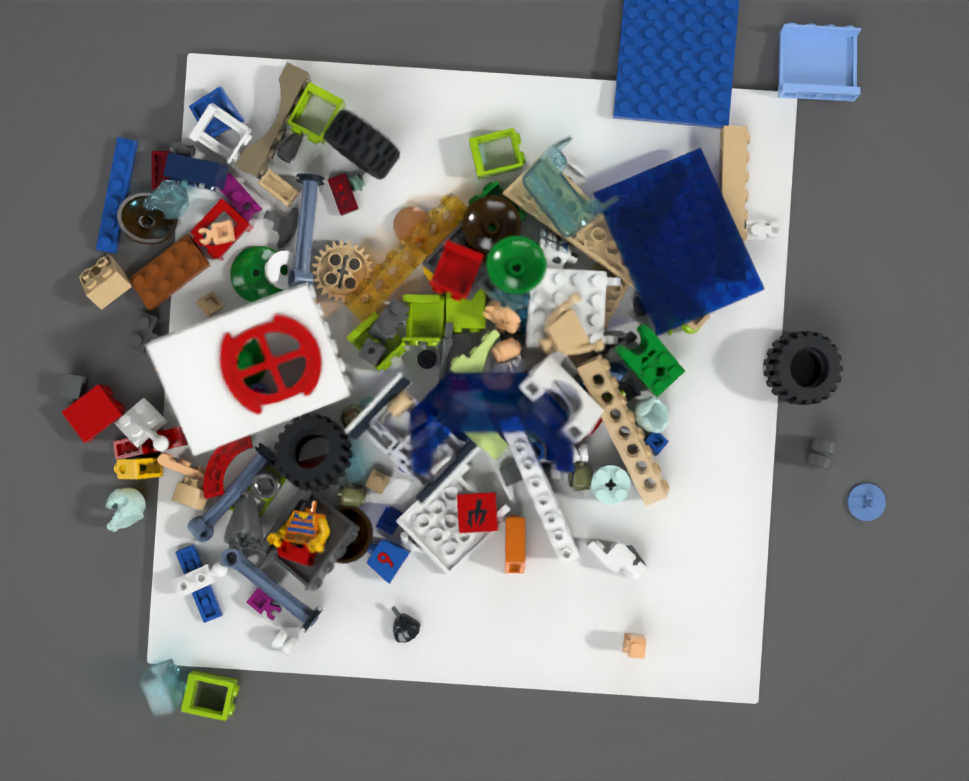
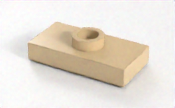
[257,169,300,208]

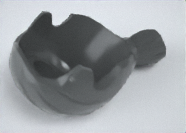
[596,331,637,364]

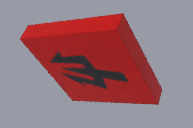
[457,492,498,533]

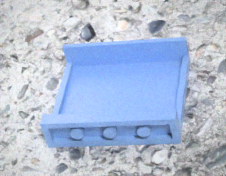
[778,22,861,101]

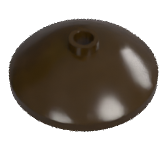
[117,193,177,245]
[462,196,521,254]
[335,505,373,564]

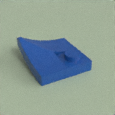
[189,86,245,138]

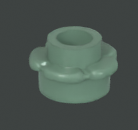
[349,173,365,192]

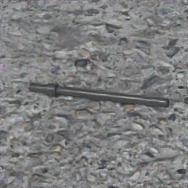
[433,322,454,421]

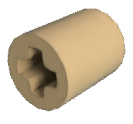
[386,390,414,418]

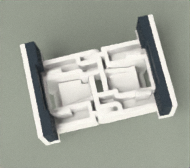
[345,373,480,507]

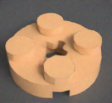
[483,300,521,334]

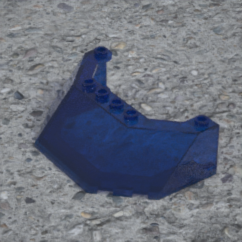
[409,372,575,475]

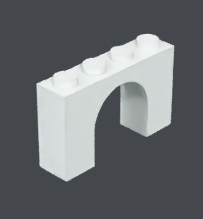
[520,355,604,444]

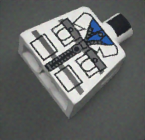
[534,227,579,269]

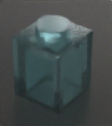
[344,453,370,484]

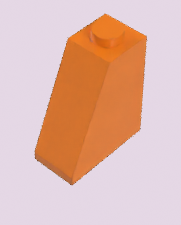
[505,515,525,574]

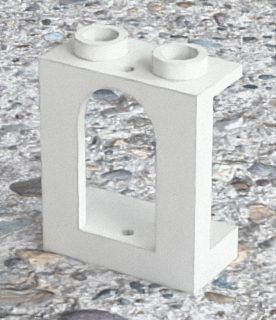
[189,103,252,164]

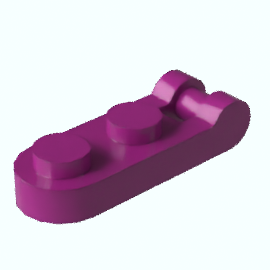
[219,173,262,222]

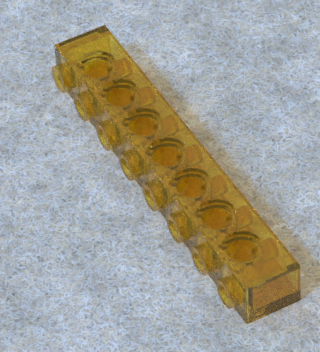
[343,193,468,323]

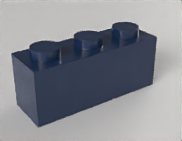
[163,153,229,192]

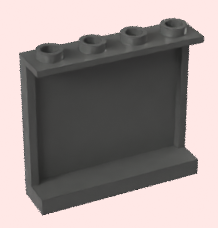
[258,489,360,591]

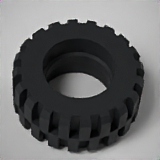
[324,109,400,180]
[763,331,843,405]
[273,414,353,492]

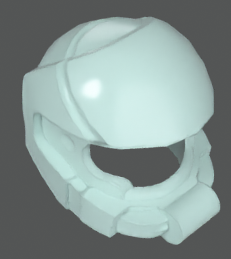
[106,488,146,532]

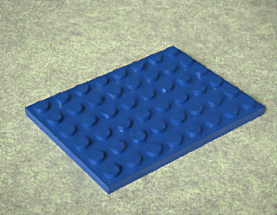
[613,0,739,129]

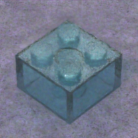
[140,659,186,717]

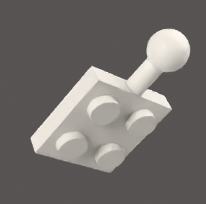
[114,398,169,451]

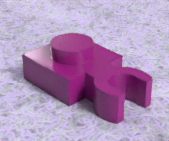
[246,588,282,621]

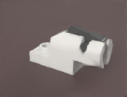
[586,539,647,580]

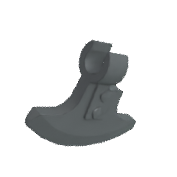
[264,207,298,249]

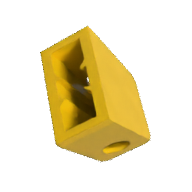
[114,457,163,479]

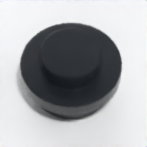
[417,350,437,369]

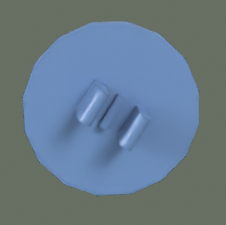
[847,483,886,521]

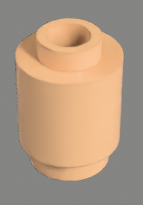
[491,337,521,363]

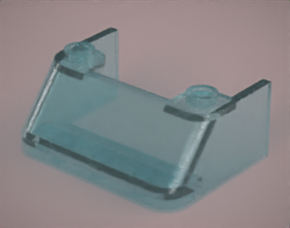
[522,136,619,238]

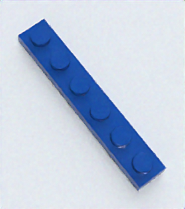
[96,137,138,254]

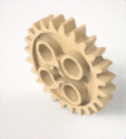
[312,240,375,303]

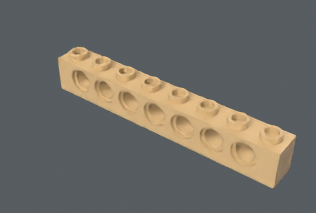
[577,355,670,506]

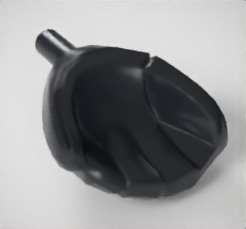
[391,606,421,643]

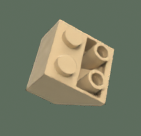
[79,254,132,310]

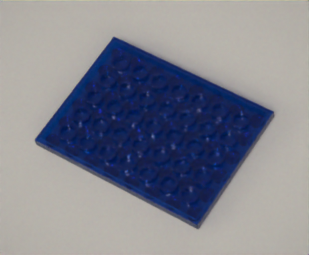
[593,147,765,336]

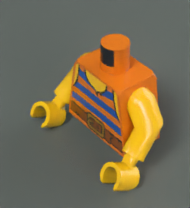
[267,500,330,552]

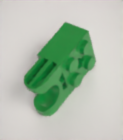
[614,323,685,397]

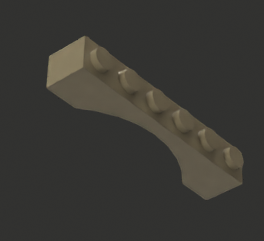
[235,62,311,180]

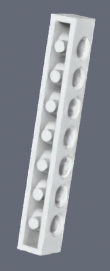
[499,412,579,565]

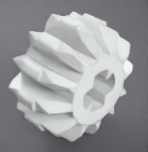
[491,355,525,382]

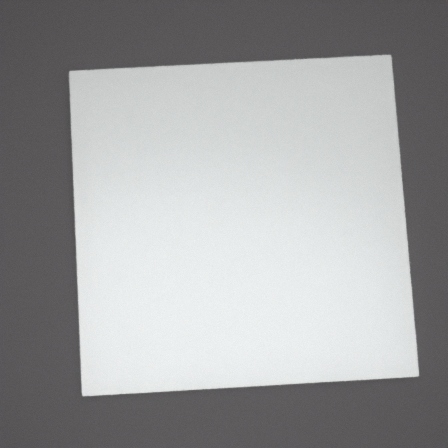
[147,53,797,704]

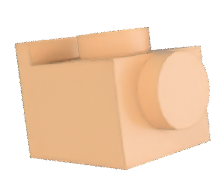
[623,633,647,659]

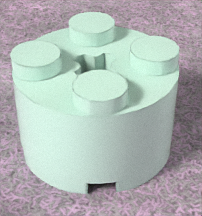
[590,464,630,504]

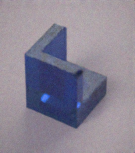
[375,505,403,536]

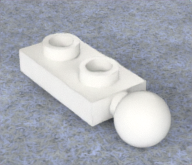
[171,561,228,598]

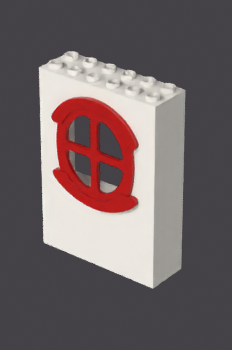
[146,282,353,456]

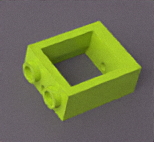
[287,82,346,145]
[469,128,526,180]
[181,669,240,721]

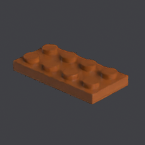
[128,234,211,311]

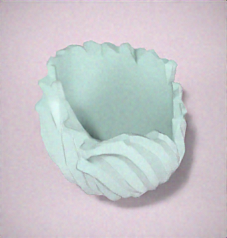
[634,396,669,433]

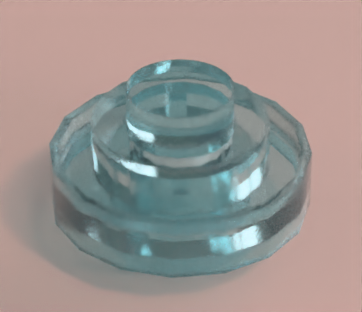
[501,291,531,310]

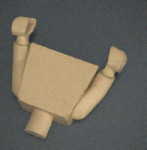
[538,293,604,355]

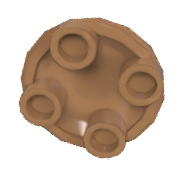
[393,206,431,245]

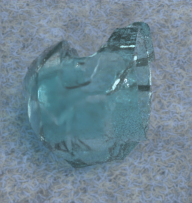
[143,180,189,220]

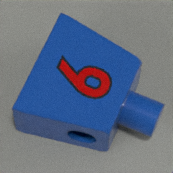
[366,538,410,584]

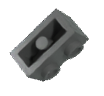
[368,297,410,344]

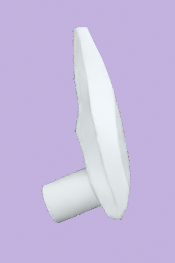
[396,532,429,556]

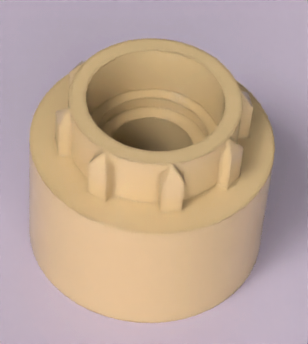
[171,476,207,510]

